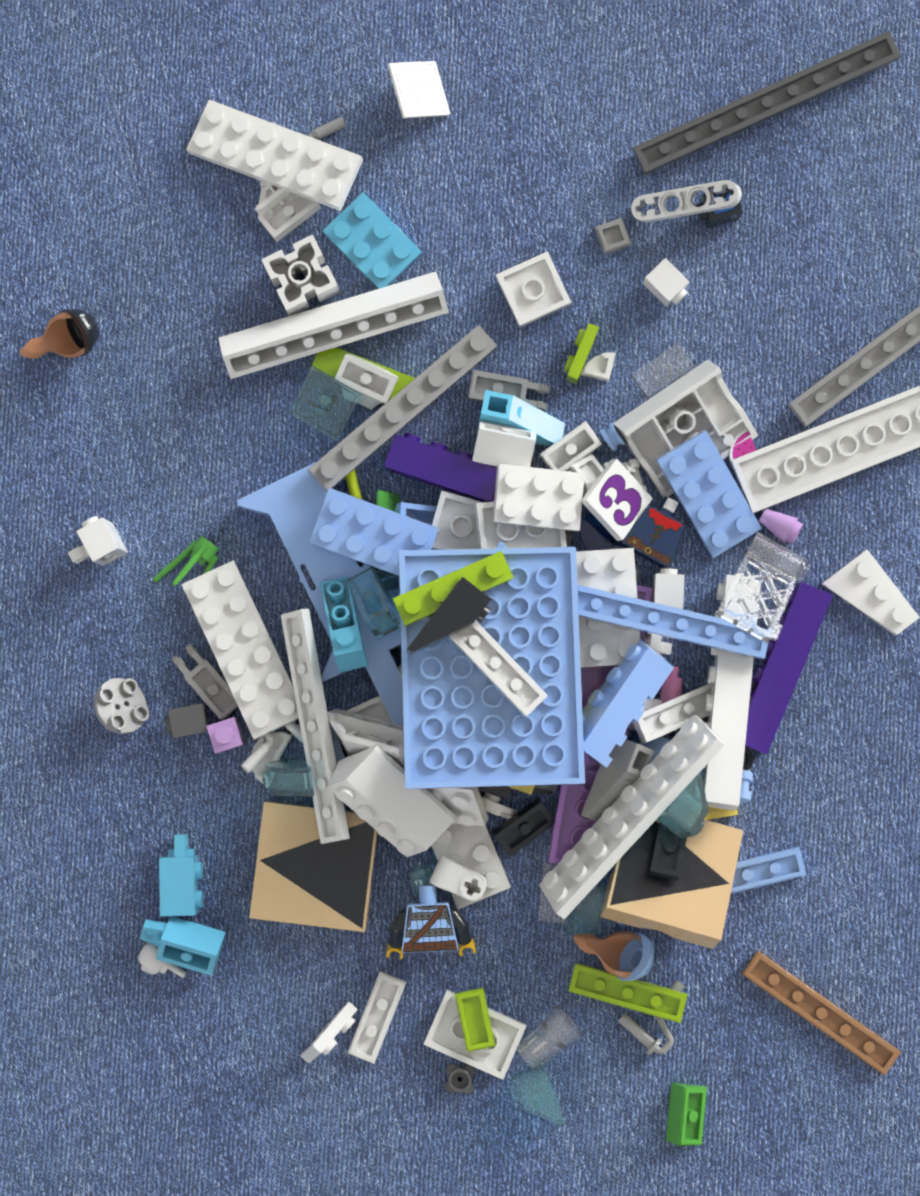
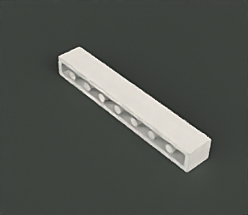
[219,272,449,379]
[696,575,761,810]

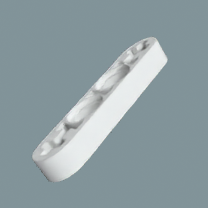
[631,180,742,222]

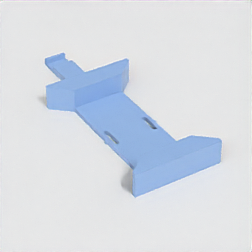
[237,462,403,725]

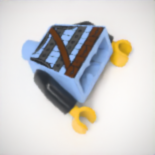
[386,885,476,960]

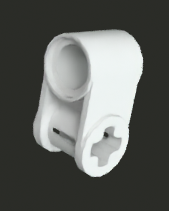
[429,855,487,901]

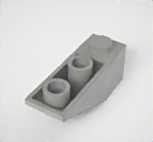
[581,739,655,822]

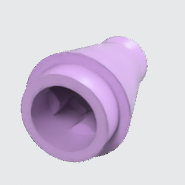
[759,508,804,544]

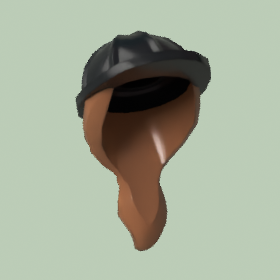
[19,309,99,359]

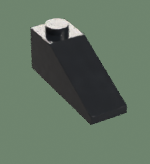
[406,577,491,655]

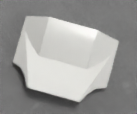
[334,353,399,410]

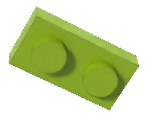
[563,323,599,384]

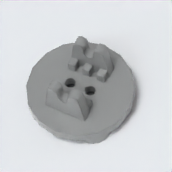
[93,678,149,735]

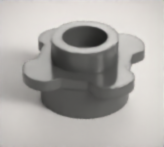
[445,1063,475,1094]

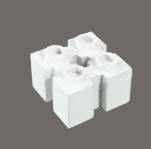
[261,234,340,316]

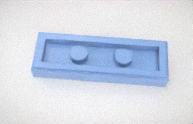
[731,847,806,894]

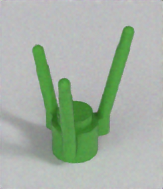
[153,536,219,586]

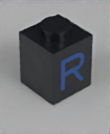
[697,187,743,228]

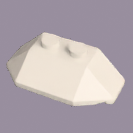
[328,708,404,766]

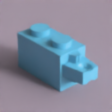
[159,834,203,916]
[140,916,226,976]

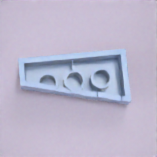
[582,639,674,768]

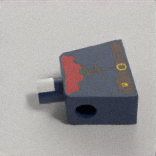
[618,497,684,569]

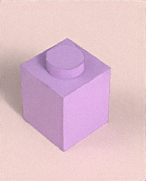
[206,717,246,754]

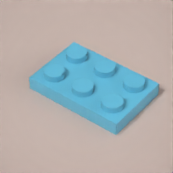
[323,192,422,289]

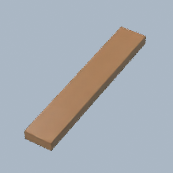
[741,950,901,1076]

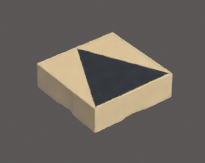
[249,800,378,932]
[600,815,743,949]

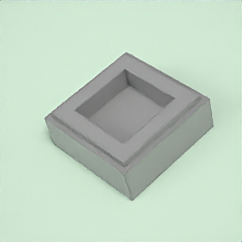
[595,217,631,255]

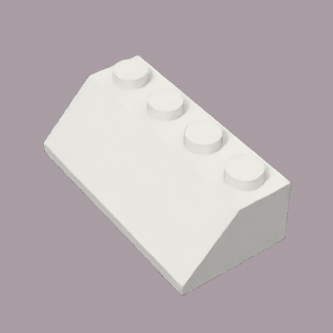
[327,745,457,857]

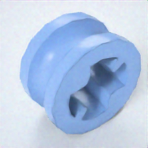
[600,422,626,451]

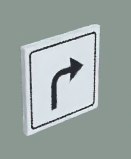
[388,61,450,119]

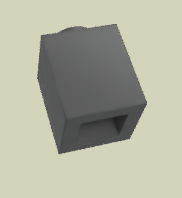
[165,703,210,738]

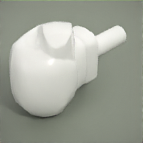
[138,942,187,978]

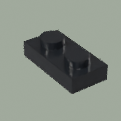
[492,798,555,856]

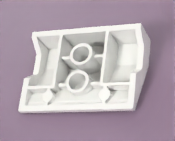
[613,360,758,499]

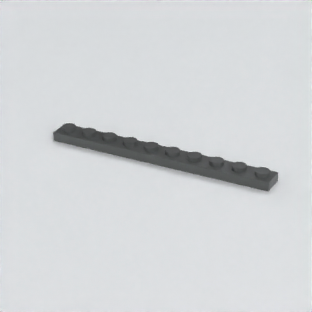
[632,31,901,175]

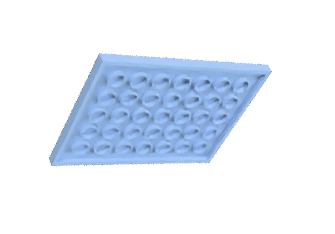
[399,547,585,789]

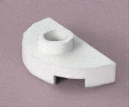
[481,791,517,819]

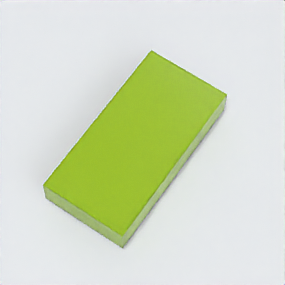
[455,987,495,1052]

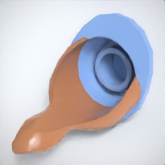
[573,931,654,981]

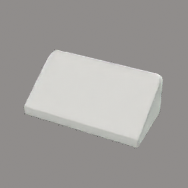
[539,421,602,471]

